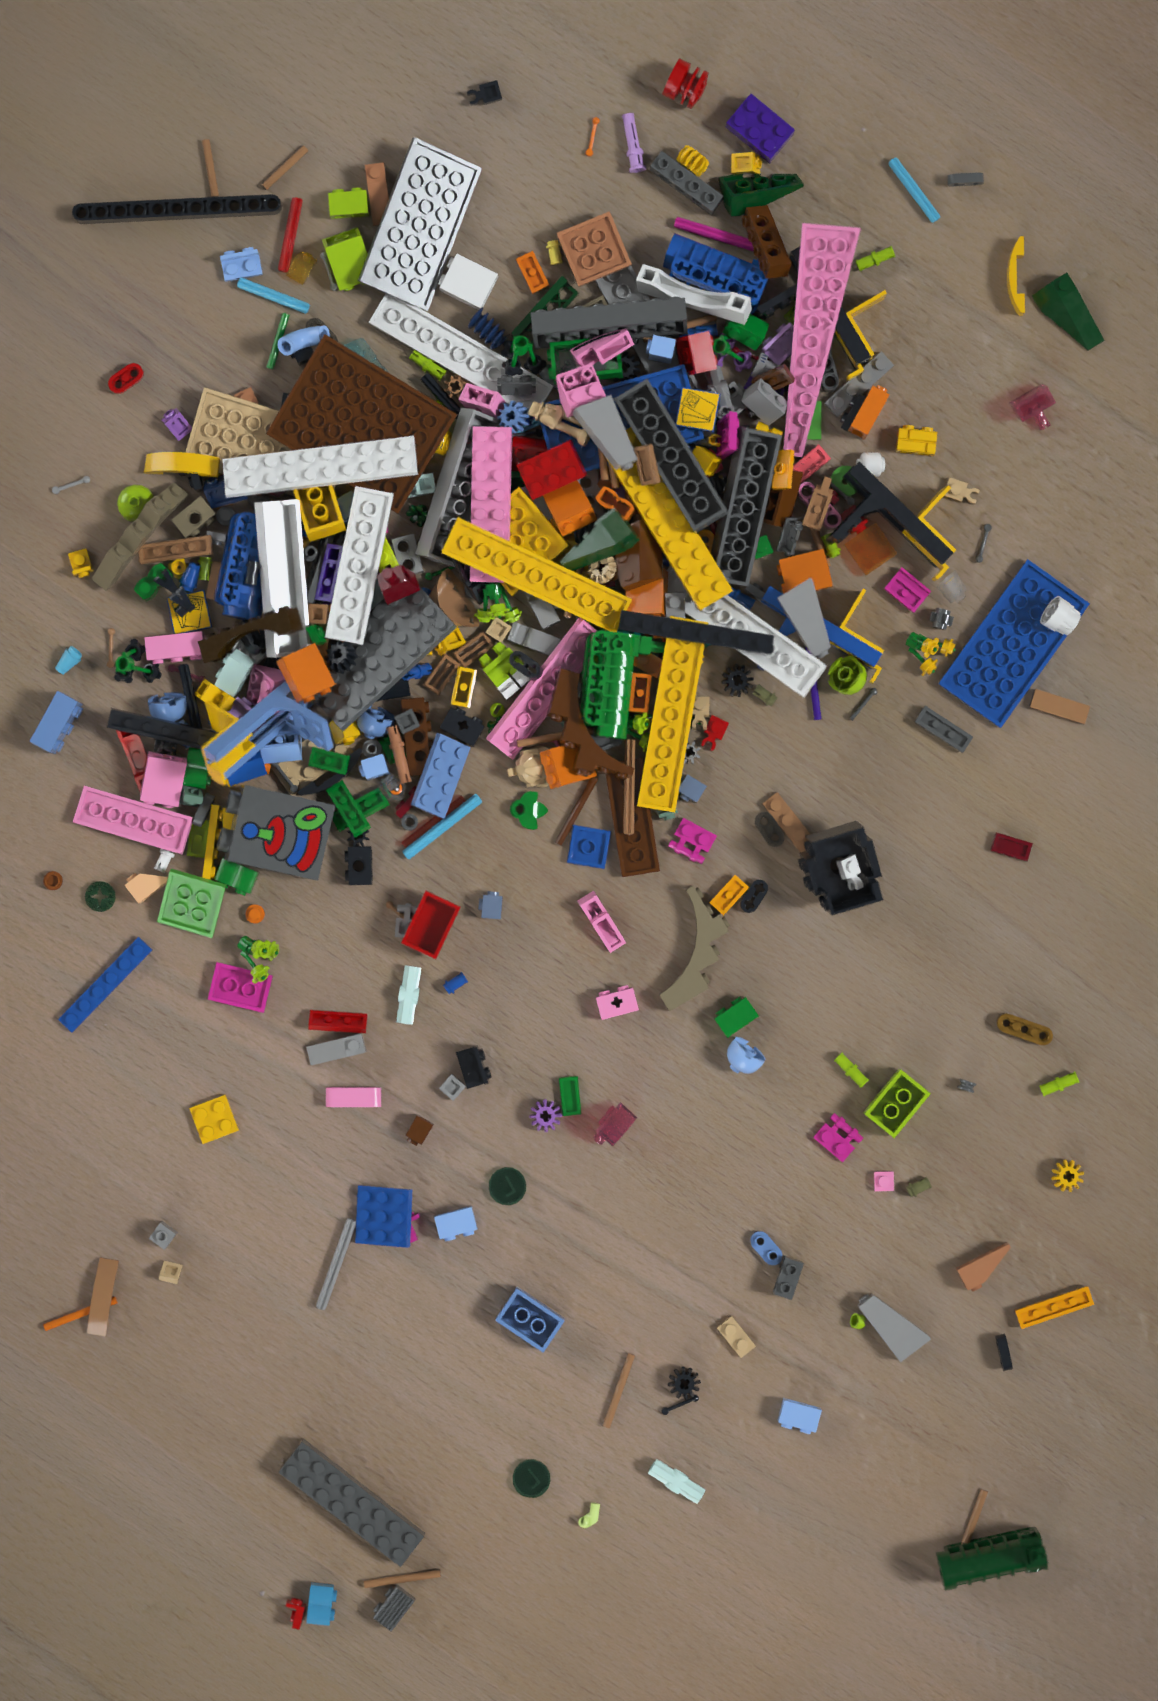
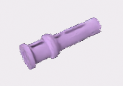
[622,113,646,173]

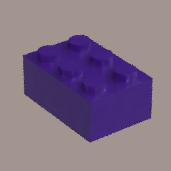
[725,93,795,164]

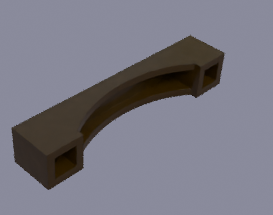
[198,605,304,664]

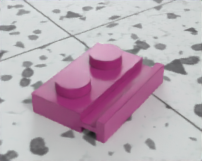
[884,567,931,613]

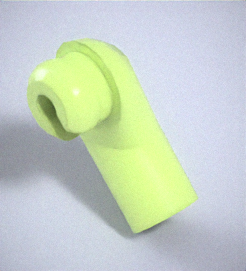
[578,1502,600,1528]

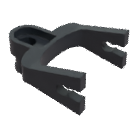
[153,568,196,618]

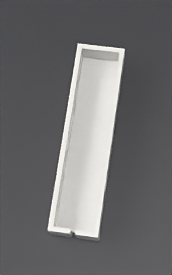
[254,500,311,658]

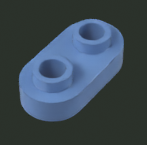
[750,1231,782,1265]

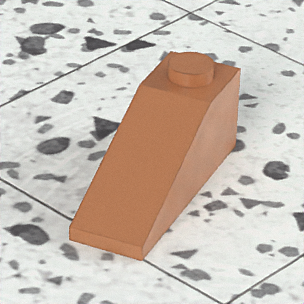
[365,162,389,226]
[956,1242,1011,1291]

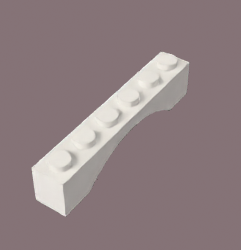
[636,264,752,325]

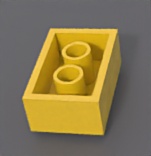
[293,485,346,542]

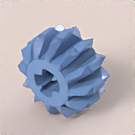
[497,400,530,434]

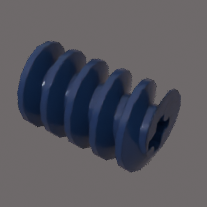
[468,307,510,350]

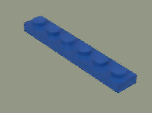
[58,937,153,1033]

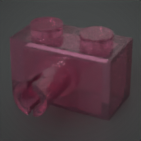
[1009,383,1056,430]
[594,1102,637,1146]

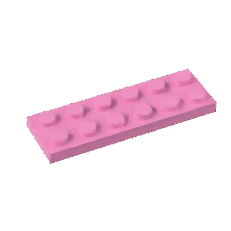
[73,786,194,855]

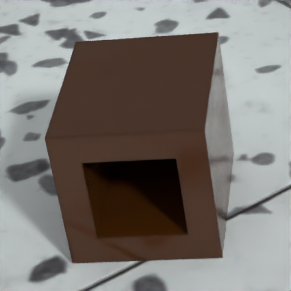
[405,1115,434,1146]

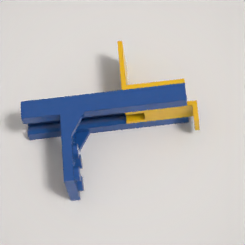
[757,586,884,684]

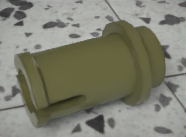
[752,684,778,707]
[906,1177,932,1197]

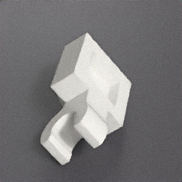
[836,855,863,890]

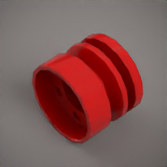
[662,58,709,109]

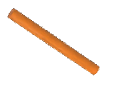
[43,1296,118,1331]

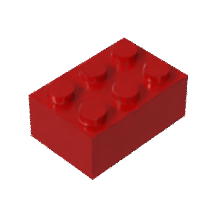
[516,439,587,500]
[401,890,461,959]

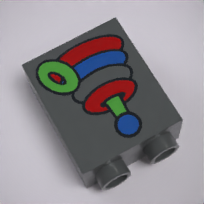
[217,784,335,881]

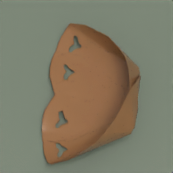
[429,568,479,627]

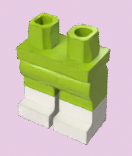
[478,642,532,700]

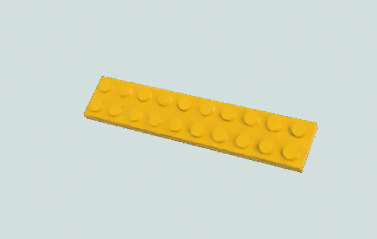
[603,427,733,611]
[441,517,632,632]
[637,616,708,813]

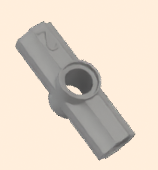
[705,365,733,417]

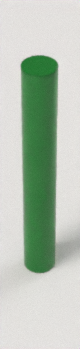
[266,313,290,370]

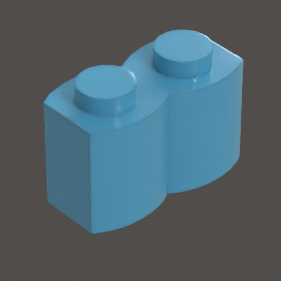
[306,1582,337,1626]

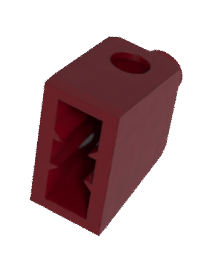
[377,565,420,605]

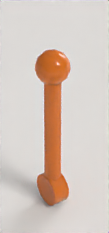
[586,117,600,157]

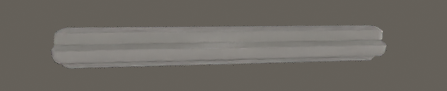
[316,1218,356,1310]

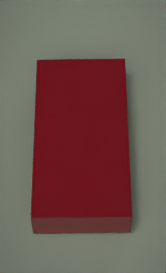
[990,832,1033,862]

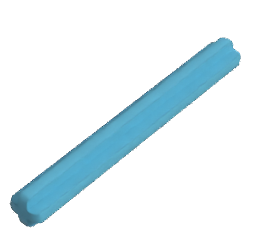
[402,794,482,860]

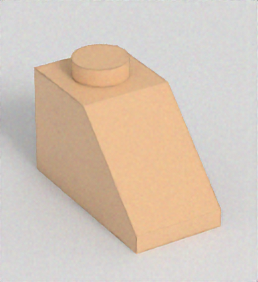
[125,873,168,904]

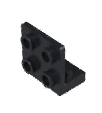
[456,1045,491,1089]

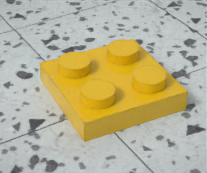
[189,1095,239,1144]

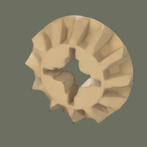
[587,556,617,583]

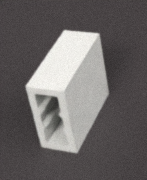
[438,254,498,310]

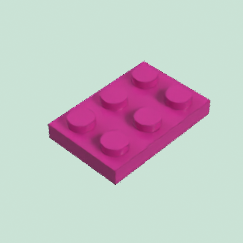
[208,962,273,1013]

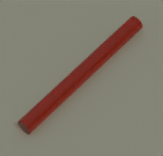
[401,795,466,848]

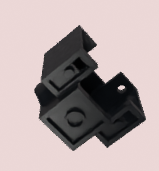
[798,821,883,916]

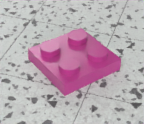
[717,411,739,459]

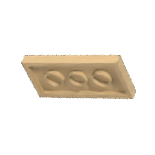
[271,724,354,796]

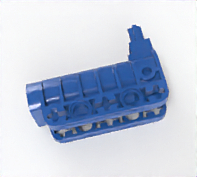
[663,233,769,315]

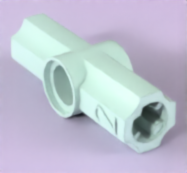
[396,965,421,1025]
[648,1459,705,1504]

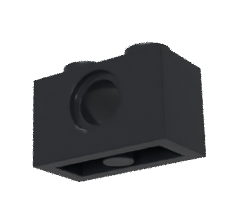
[344,846,373,885]

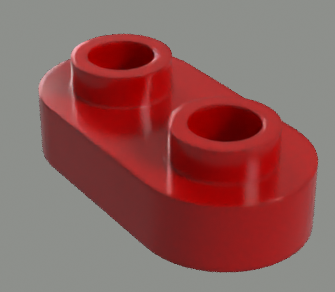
[108,363,144,394]

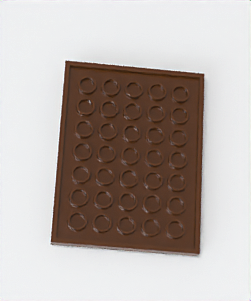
[266,334,457,514]

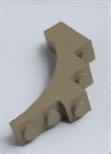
[92,482,189,591]
[659,886,730,1012]

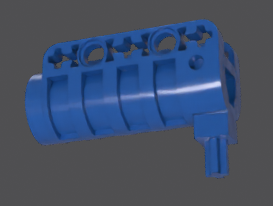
[214,512,307,620]

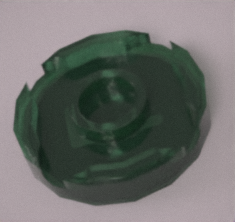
[488,1167,527,1205]
[512,1459,551,1498]

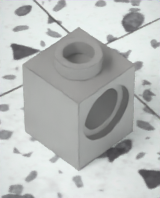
[149,1221,178,1250]

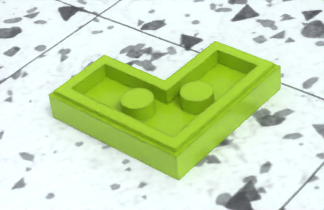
[186,820,209,858]

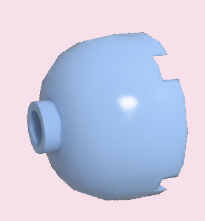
[727,1037,765,1074]

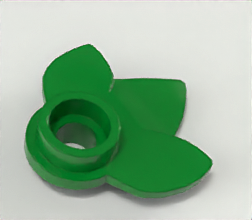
[510,791,548,830]

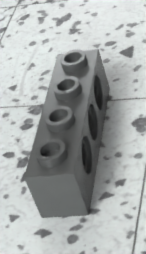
[650,151,723,215]

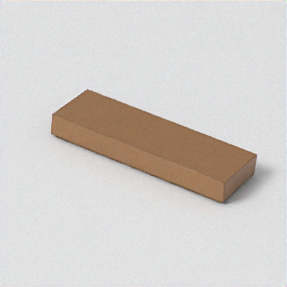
[1029,689,1090,725]

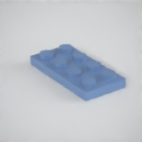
[410,733,471,819]

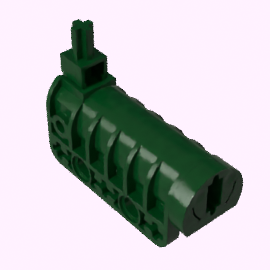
[936,1527,1048,1591]

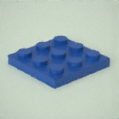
[355,1185,413,1248]

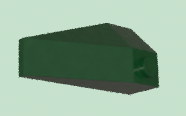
[718,174,804,217]
[1032,272,1105,351]
[560,508,640,571]

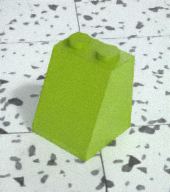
[322,227,368,291]

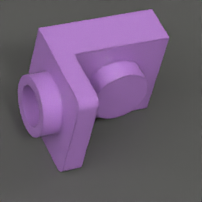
[162,408,192,441]

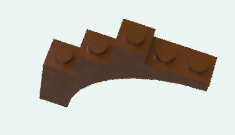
[547,668,634,780]

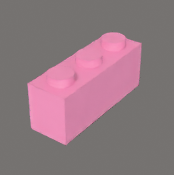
[144,631,204,664]

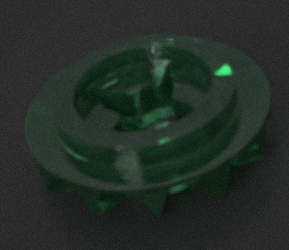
[85,881,116,912]

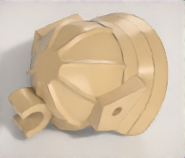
[507,746,549,788]

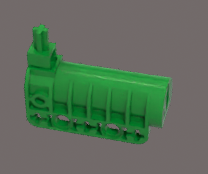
[579,630,666,740]

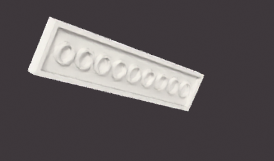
[369,294,553,418]
[223,436,418,498]
[667,565,827,698]

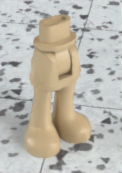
[528,401,590,447]

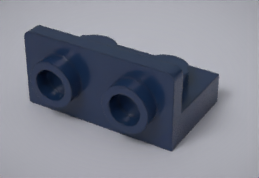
[203,475,248,509]

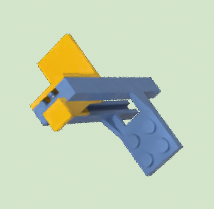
[201,681,333,786]

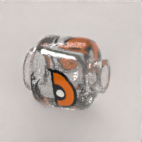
[379,773,407,802]

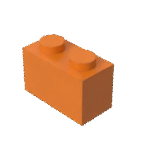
[629,673,652,714]

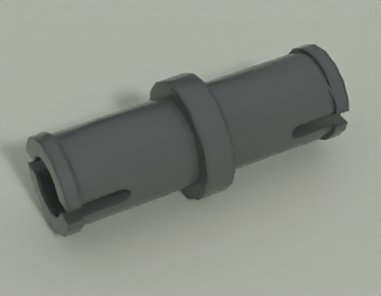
[303,546,318,561]

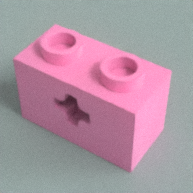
[458,383,506,419]
[596,985,639,1020]

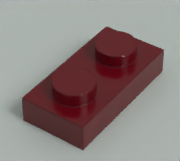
[395,785,417,819]

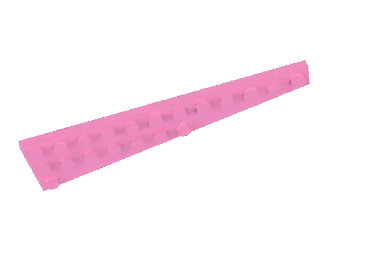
[783,223,861,457]

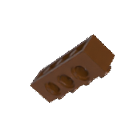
[742,205,792,279]
[401,697,433,777]

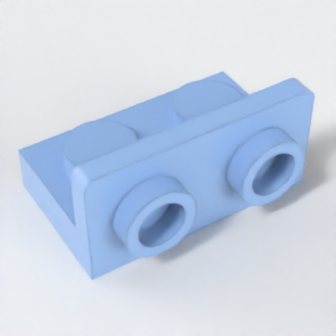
[220,247,263,282]

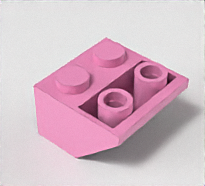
[556,363,606,418]
[246,664,285,715]

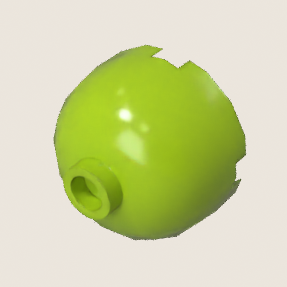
[117,484,154,523]
[828,655,867,695]

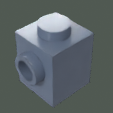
[679,774,707,803]
[478,891,503,919]

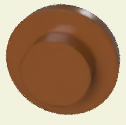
[43,871,63,890]

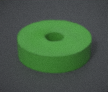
[830,466,856,497]

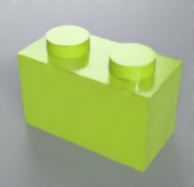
[328,187,369,219]

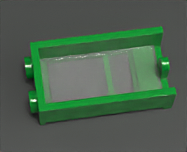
[547,338,623,385]

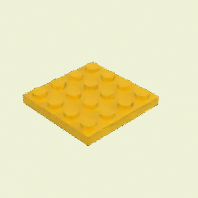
[500,487,570,596]

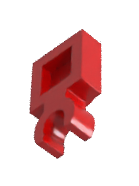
[701,715,729,751]

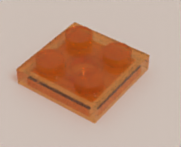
[844,523,897,576]

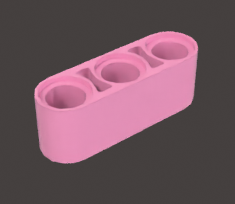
[798,482,841,530]
[326,1087,381,1107]

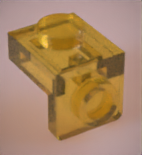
[286,251,317,285]

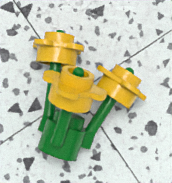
[905,632,956,676]

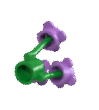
[712,333,753,372]

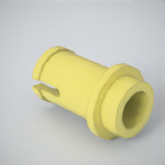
[546,240,563,265]

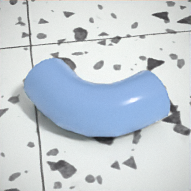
[277,325,330,356]

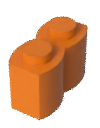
[595,487,636,522]

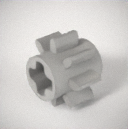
[684,741,701,764]

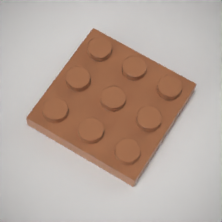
[557,211,632,287]

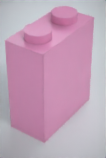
[140,751,187,808]

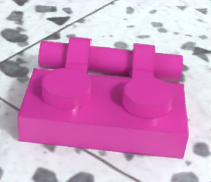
[668,818,717,864]
[813,1113,863,1163]

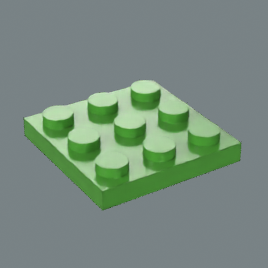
[157,868,226,938]

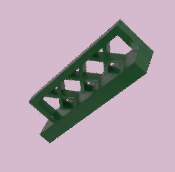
[511,276,579,345]

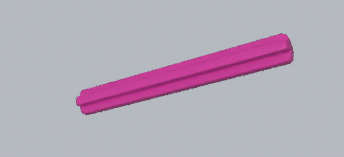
[674,217,754,252]

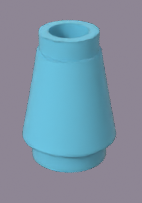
[55,646,83,675]

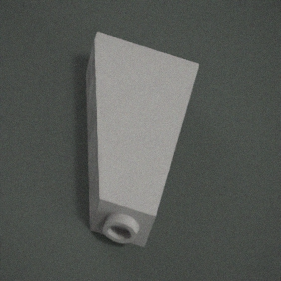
[572,395,637,471]
[777,578,831,659]
[857,1294,931,1362]

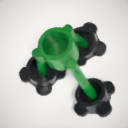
[501,336,547,376]
[114,639,162,684]

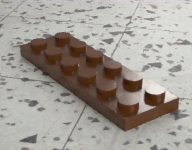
[606,758,660,877]

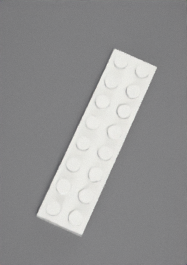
[325,486,394,645]

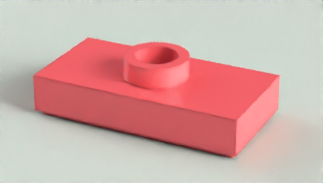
[793,444,831,484]

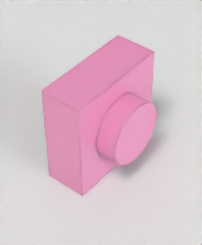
[874,1171,894,1191]

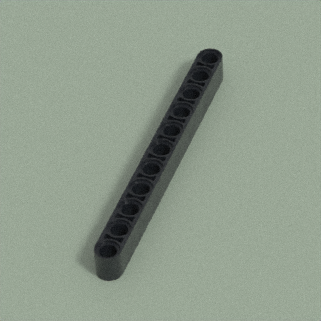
[72,194,282,224]

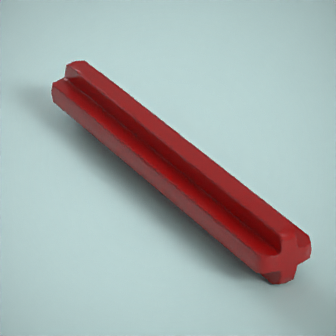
[278,197,303,273]

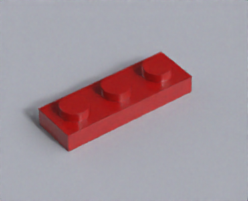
[308,1010,368,1034]

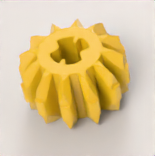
[676,145,709,177]
[1051,1159,1084,1192]

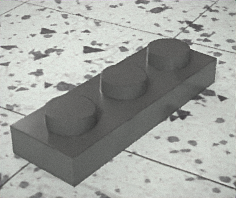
[914,706,973,753]

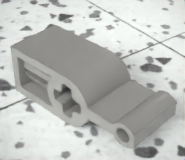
[523,591,560,630]
[507,622,561,656]

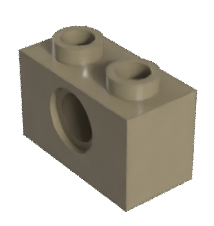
[171,496,216,538]

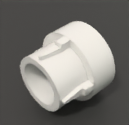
[1040,596,1081,635]

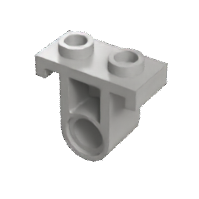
[717,381,756,419]

